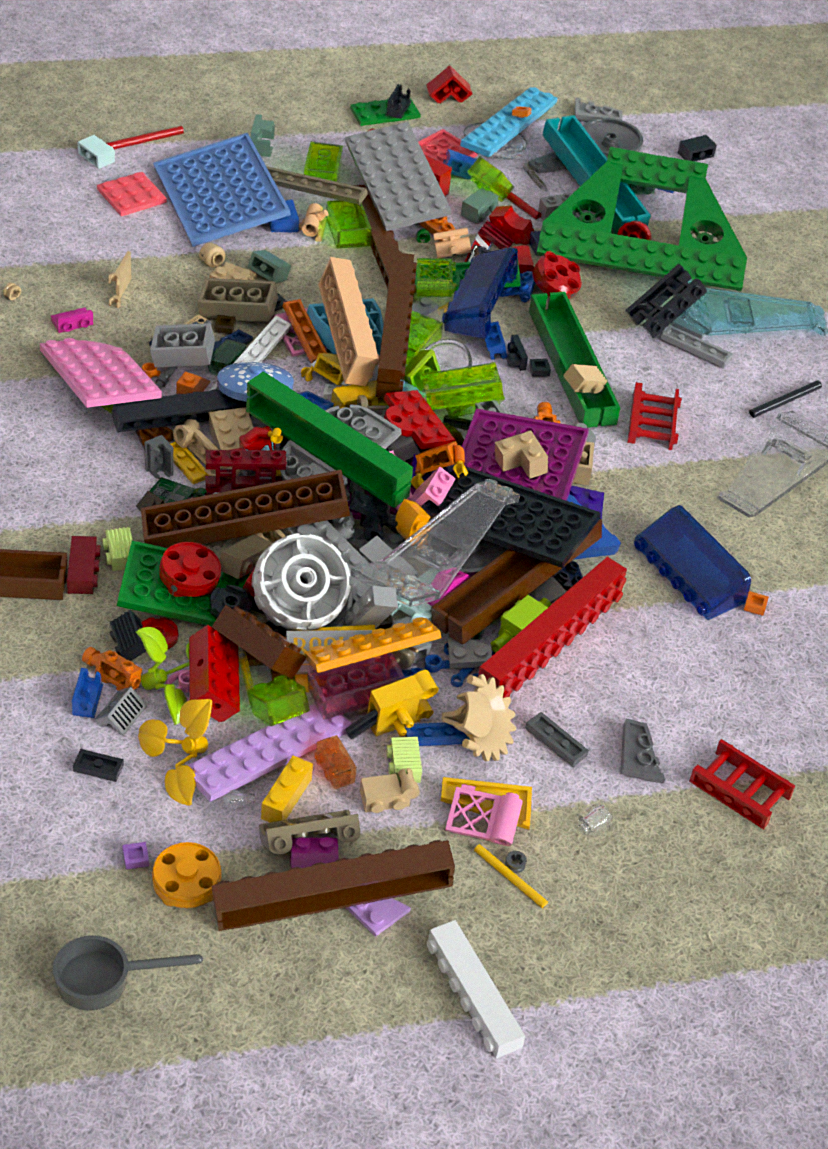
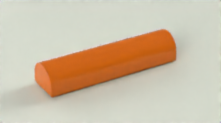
[283,299,328,364]

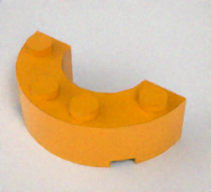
[395,499,437,552]

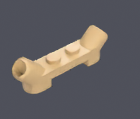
[173,419,240,479]

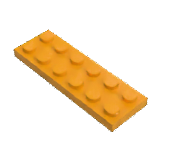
[305,617,441,673]

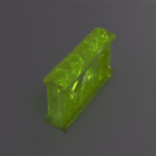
[422,362,504,410]

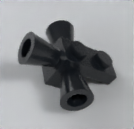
[350,489,400,541]

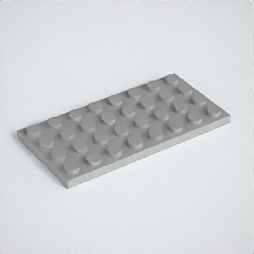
[345,122,451,231]

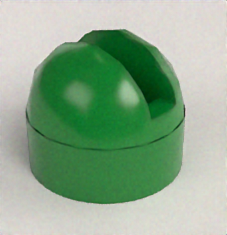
[416,229,430,243]

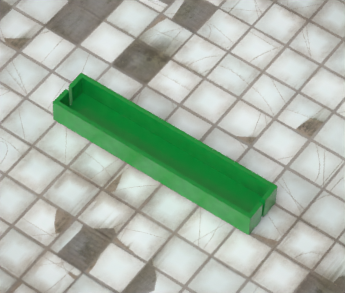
[529,292,620,428]
[246,371,413,508]

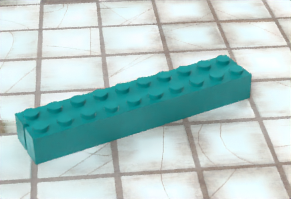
[542,115,651,234]

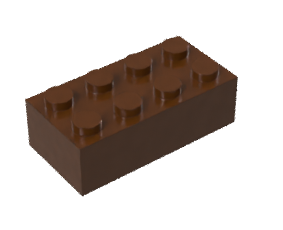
[212,605,307,679]

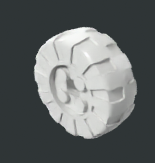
[252,533,351,631]

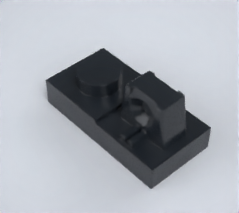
[506,334,528,371]

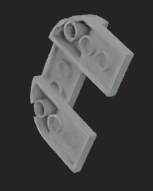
[280,405,402,485]

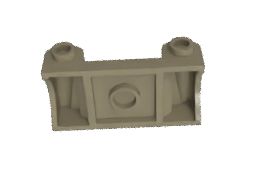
[259,809,361,855]

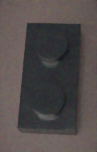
[73,749,124,782]

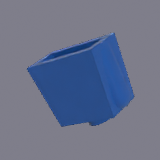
[265,199,299,232]

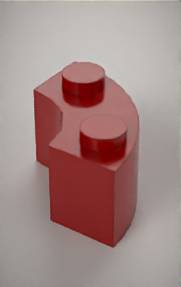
[489,205,535,245]

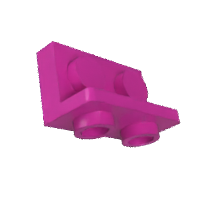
[51,307,94,333]

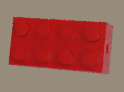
[189,625,240,722]

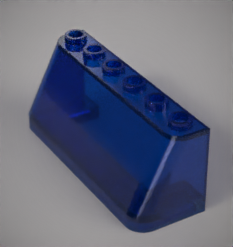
[442,247,518,339]
[634,505,751,620]

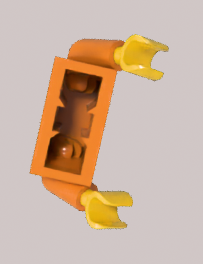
[411,441,468,489]

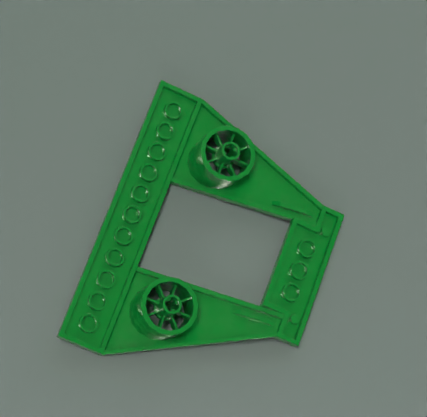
[537,147,747,291]

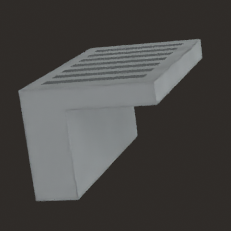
[95,687,147,736]

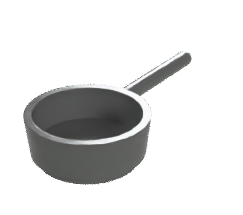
[53,935,203,1011]

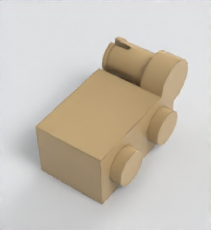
[360,768,420,813]

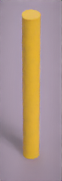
[474,844,548,908]

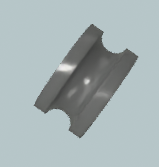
[505,851,527,873]

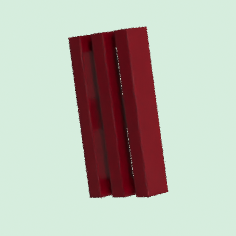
[478,220,514,250]

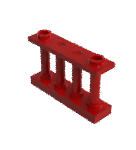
[627,382,682,450]
[689,739,795,830]

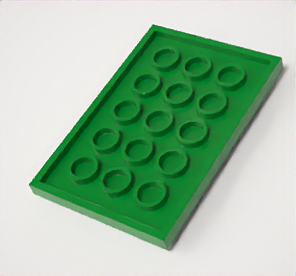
[116,541,252,627]

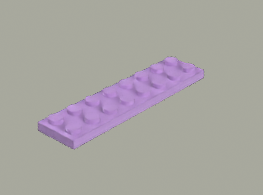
[188,700,352,802]

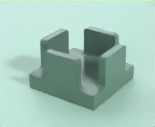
[251,114,275,157]

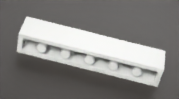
[427,920,525,1059]

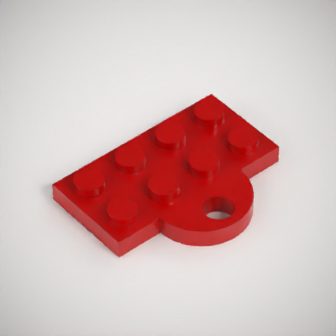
[384,390,455,449]

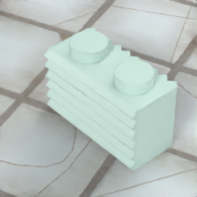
[78,135,115,169]

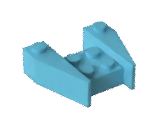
[307,298,383,356]

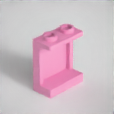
[410,467,455,507]

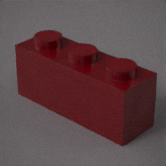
[67,536,101,594]

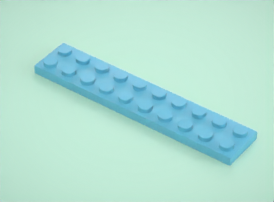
[460,87,558,157]

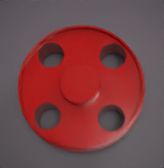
[532,251,582,299]
[159,542,221,597]

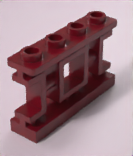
[205,450,287,496]

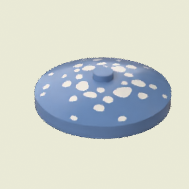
[217,362,294,402]

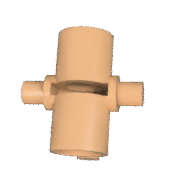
[299,203,328,242]
[433,228,472,259]

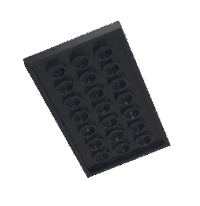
[421,466,601,568]

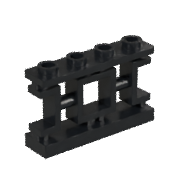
[625,264,707,338]

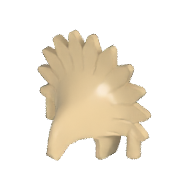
[441,674,516,762]

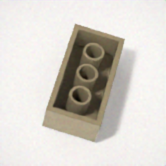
[197,278,278,322]

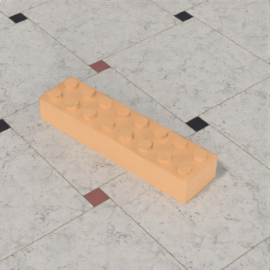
[318,257,380,386]

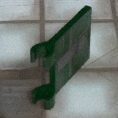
[149,477,207,503]

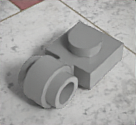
[332,510,355,540]

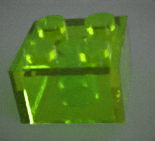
[467,156,514,202]
[247,675,310,726]

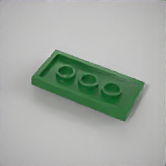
[350,98,421,126]

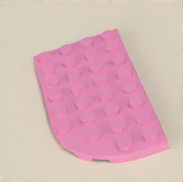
[40,338,162,408]

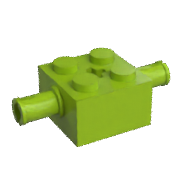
[490,595,551,653]

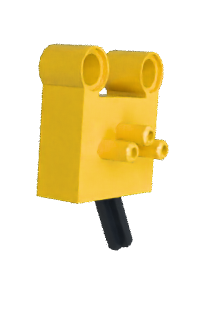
[345,670,439,739]

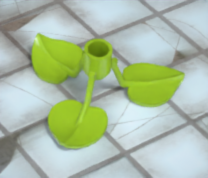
[136,627,189,725]

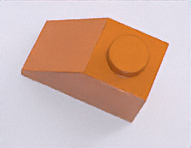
[176,371,210,394]

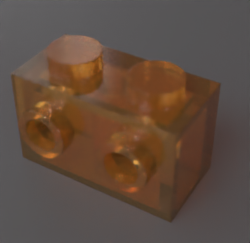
[314,735,357,790]

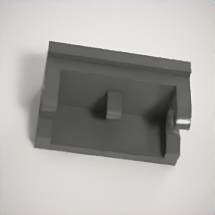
[145,435,173,479]

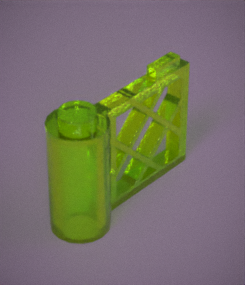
[417,258,456,297]

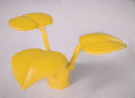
[138,699,212,806]

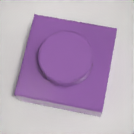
[122,842,149,870]

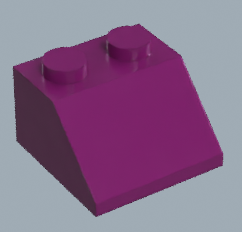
[290,837,339,869]

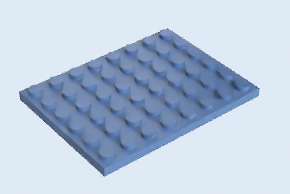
[153,133,291,247]

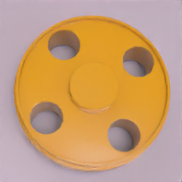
[152,842,222,908]

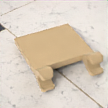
[108,251,131,308]

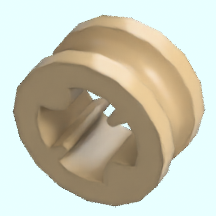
[3,282,21,301]

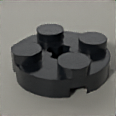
[209,585,252,617]

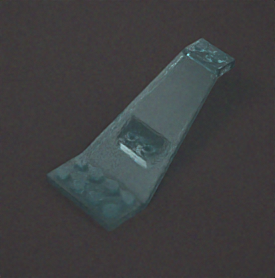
[681,279,828,336]

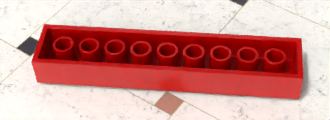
[478,556,627,698]

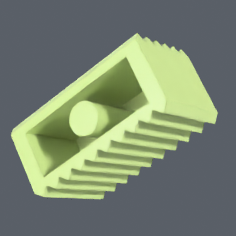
[102,527,133,571]
[386,737,422,783]

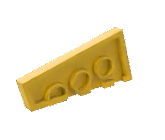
[440,777,532,830]

